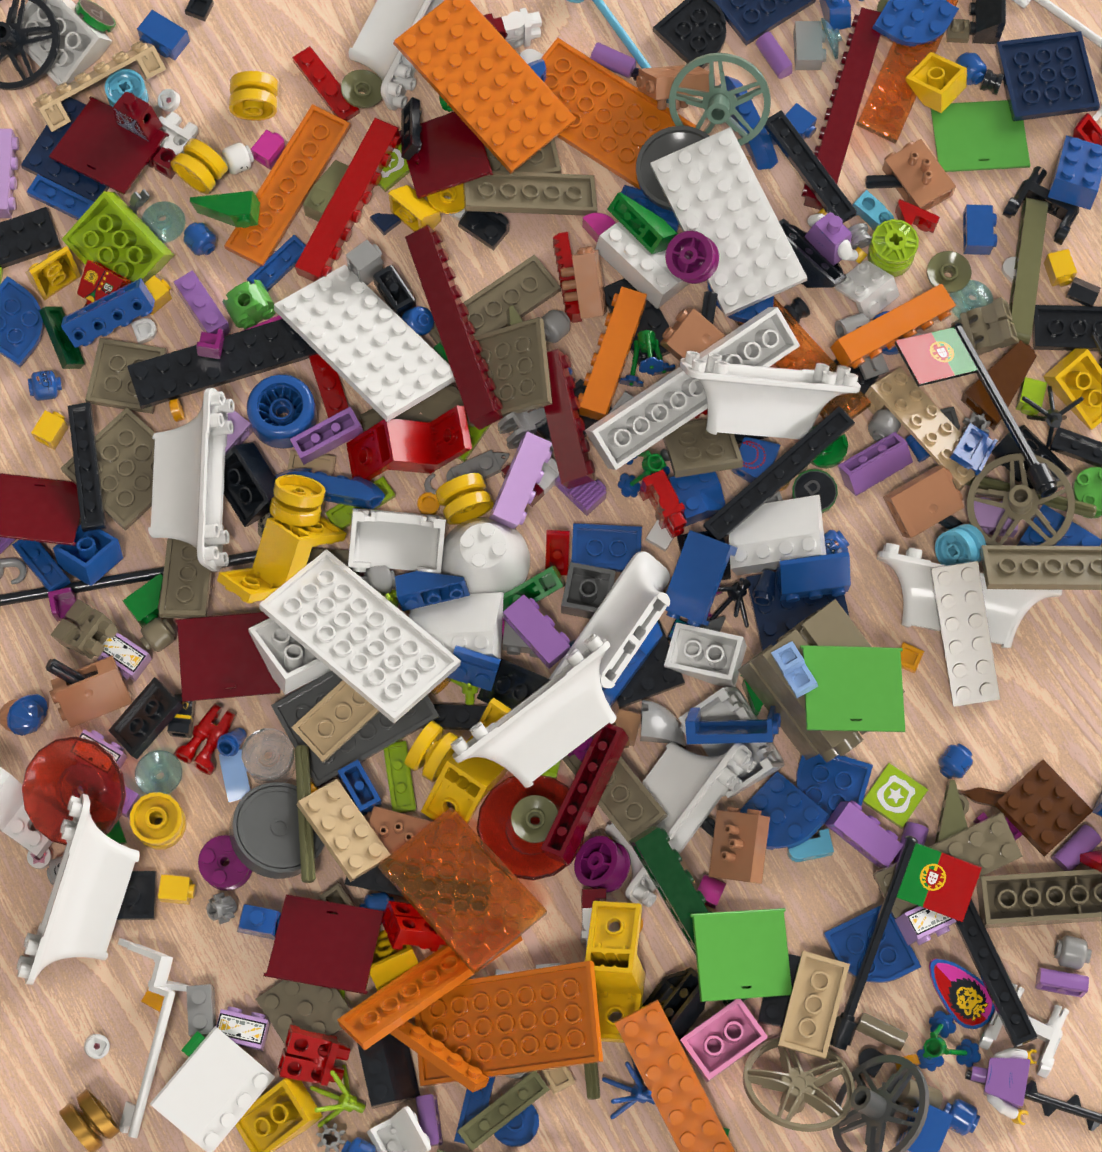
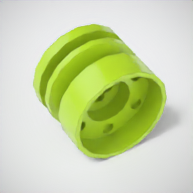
[867,219,919,277]

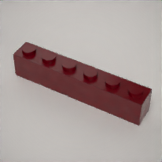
[544,349,595,489]
[541,723,629,866]

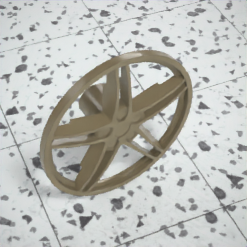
[967,453,1075,546]
[743,1037,855,1132]

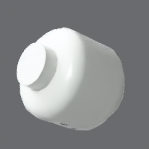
[221,143,254,175]

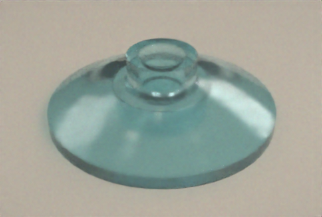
[821,18,842,60]
[141,201,186,243]
[950,280,993,319]
[135,750,182,794]

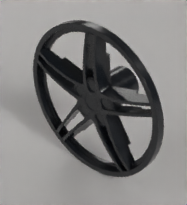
[0,0,60,90]

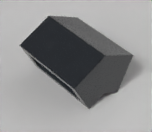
[1066,277,1101,306]

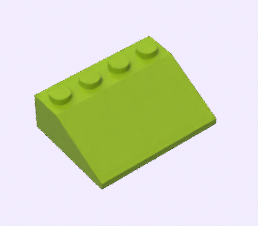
[62,191,174,283]

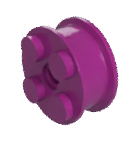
[665,231,719,284]
[198,835,253,891]
[574,836,630,893]

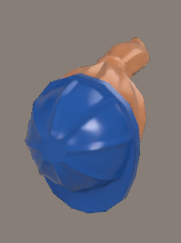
[0,694,48,736]

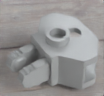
[498,407,547,449]

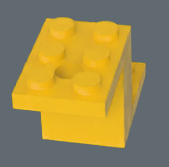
[217,516,347,603]
[420,698,512,838]
[585,901,646,1043]

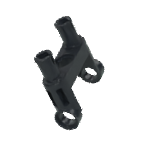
[1002,166,1079,245]

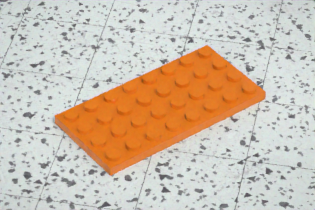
[393,0,576,174]
[541,37,700,189]
[415,961,603,1087]

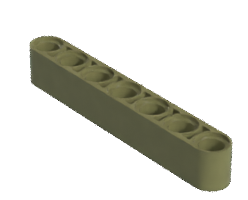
[1009,198,1048,345]

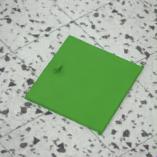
[928,100,1031,172]
[800,645,905,732]
[690,908,792,1002]

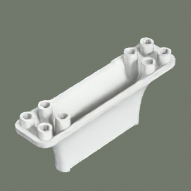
[348,0,444,111]
[679,351,861,440]
[148,388,235,572]
[877,543,1063,648]
[549,552,670,688]
[450,634,617,788]
[605,742,756,907]
[16,794,139,985]

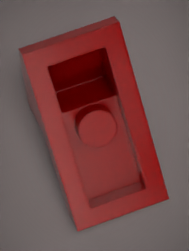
[1073,113,1102,146]
[895,199,940,233]
[545,530,570,576]

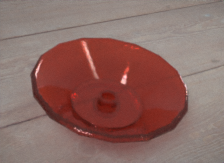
[22,736,126,845]
[476,775,585,881]

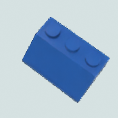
[776,552,851,603]

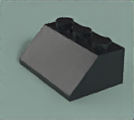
[969,0,1006,44]
[991,425,1072,489]
[224,442,276,527]
[357,1033,420,1109]

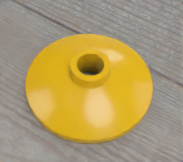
[426,184,465,214]

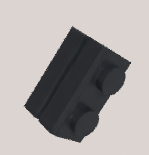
[373,265,416,318]

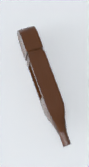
[958,787,1006,807]

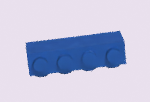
[61,278,155,348]

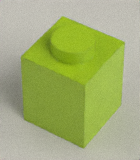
[1015,377,1047,415]

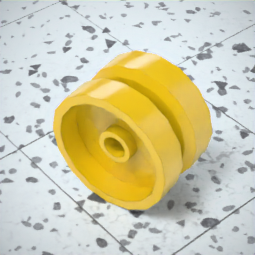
[229,71,278,121]
[171,138,228,194]
[436,473,493,525]
[269,475,326,527]
[404,721,459,783]
[130,792,186,850]

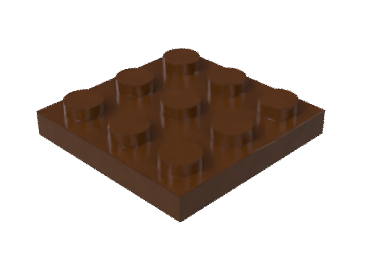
[994,759,1093,857]

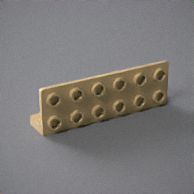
[33,41,166,132]
[861,367,989,491]

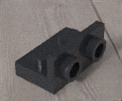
[458,211,509,251]

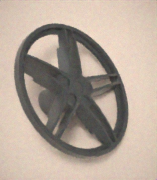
[832,1055,929,1152]

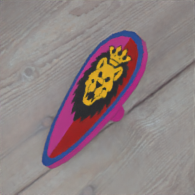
[929,959,995,1029]

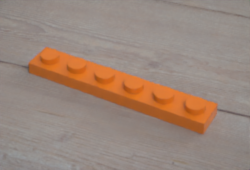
[390,1021,490,1092]

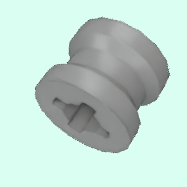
[848,223,872,249]

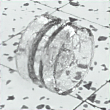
[241,728,296,785]

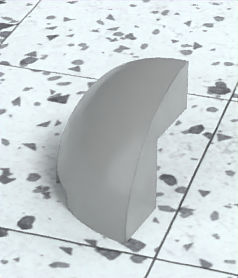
[640,700,686,749]

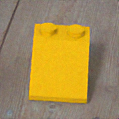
[25,246,81,301]
[1043,348,1102,430]
[235,1078,323,1152]

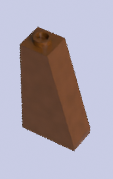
[961,340,1037,431]

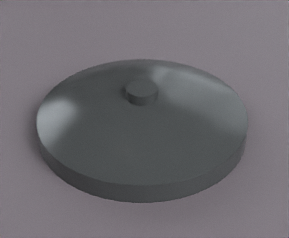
[636,126,709,211]

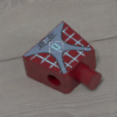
[113,92,163,142]

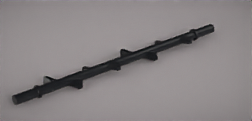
[965,1069,1102,1131]

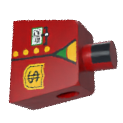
[77,260,131,307]

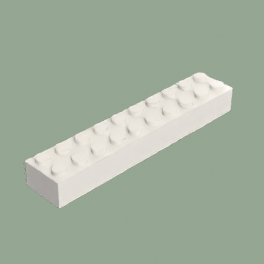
[585,307,800,470]

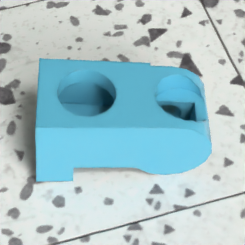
[852,190,894,231]
[787,829,834,862]

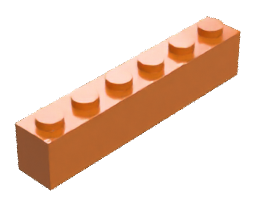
[830,283,956,369]
[578,286,647,420]

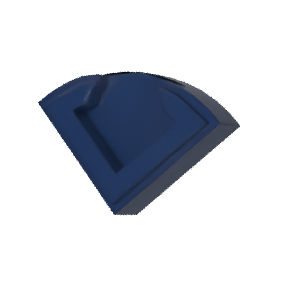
[370,213,401,235]

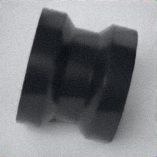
[980,69,1004,95]
[782,297,810,325]

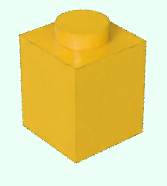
[1044,249,1077,287]
[145,275,172,315]
[31,410,69,450]
[158,874,196,905]

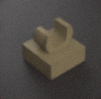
[946,19,970,43]

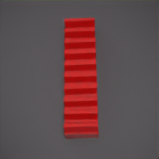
[553,232,582,323]

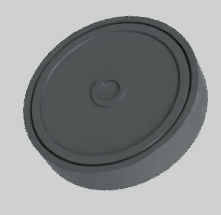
[229,782,324,879]

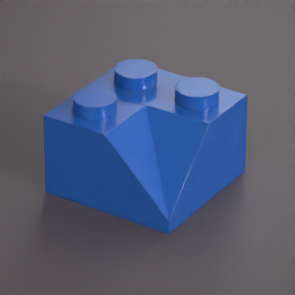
[669,472,726,527]
[53,525,123,586]

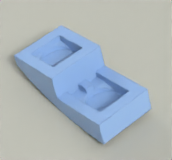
[771,641,818,698]
[219,749,251,802]

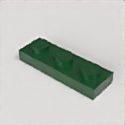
[39,307,85,369]

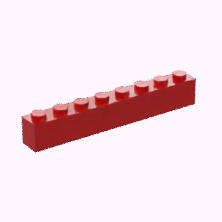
[295,118,401,282]

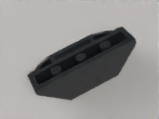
[779,219,847,288]
[642,967,706,1041]

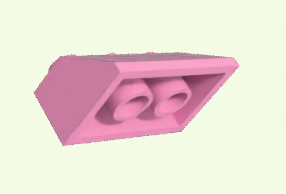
[680,999,768,1082]

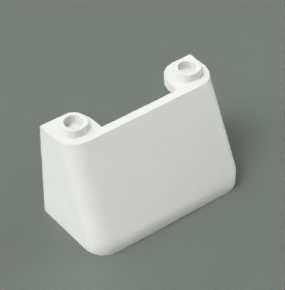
[348,508,446,574]
[678,687,785,798]

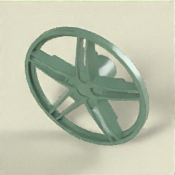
[669,53,771,146]

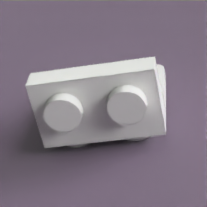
[835,260,900,320]
[367,1106,431,1152]

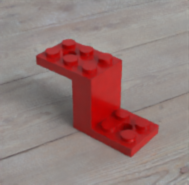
[346,405,472,481]

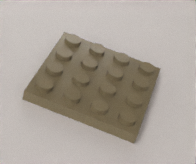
[467,317,552,427]
[61,407,155,531]

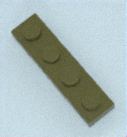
[456,1071,550,1151]

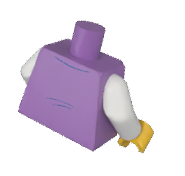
[805,208,868,266]
[971,1047,1037,1125]

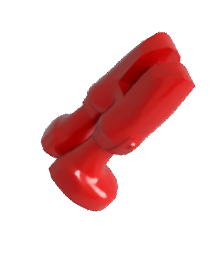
[174,703,236,775]

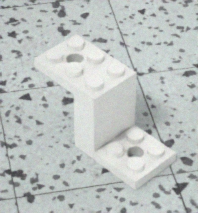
[0,767,69,858]

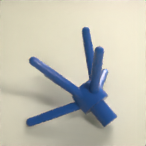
[602,1059,655,1119]

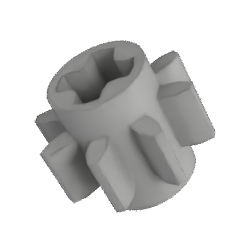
[962,412,991,434]
[206,892,237,924]
[316,1123,346,1152]

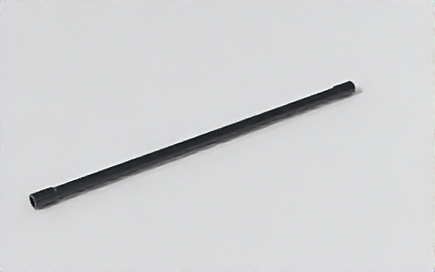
[0,550,258,606]

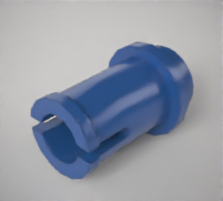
[905,435,930,463]

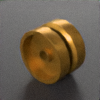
[59,1089,120,1152]

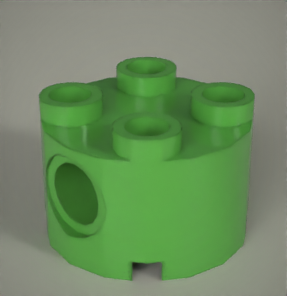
[222,280,275,330]
[1072,467,1102,518]

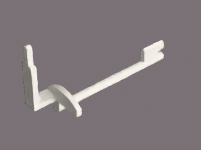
[1013,0,1102,122]
[118,938,189,1138]

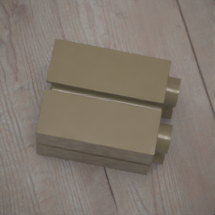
[738,599,905,763]

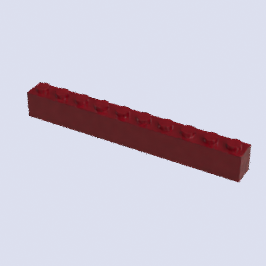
[802,7,881,212]
[405,225,503,430]

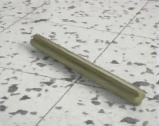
[965,477,1097,518]
[295,745,316,883]

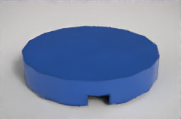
[494,1104,539,1147]

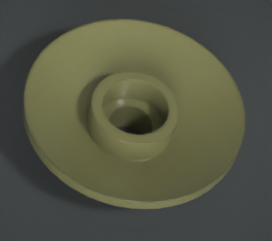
[341,70,382,108]
[927,251,972,293]
[511,795,558,843]

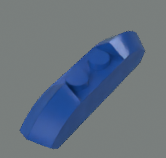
[719,75,778,170]
[275,468,386,509]
[602,622,663,708]

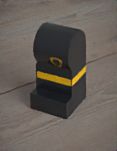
[167,692,195,738]

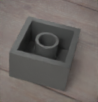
[561,562,616,619]

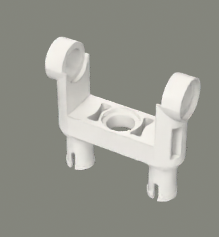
[978,983,1069,1079]

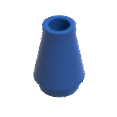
[217,728,247,756]

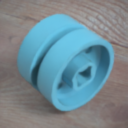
[105,69,149,107]
[935,524,986,566]

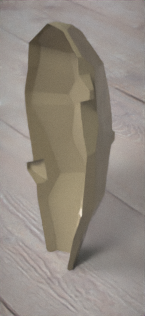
[360,384,466,431]

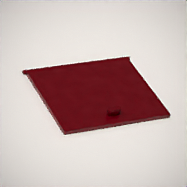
[49,96,169,195]
[399,112,493,199]
[0,473,80,546]
[175,612,281,702]
[263,894,384,995]

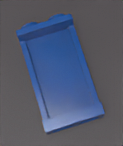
[665,530,738,627]
[685,706,781,744]

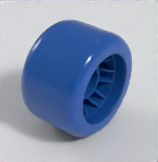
[247,375,317,449]

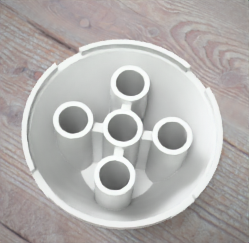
[441,517,530,594]

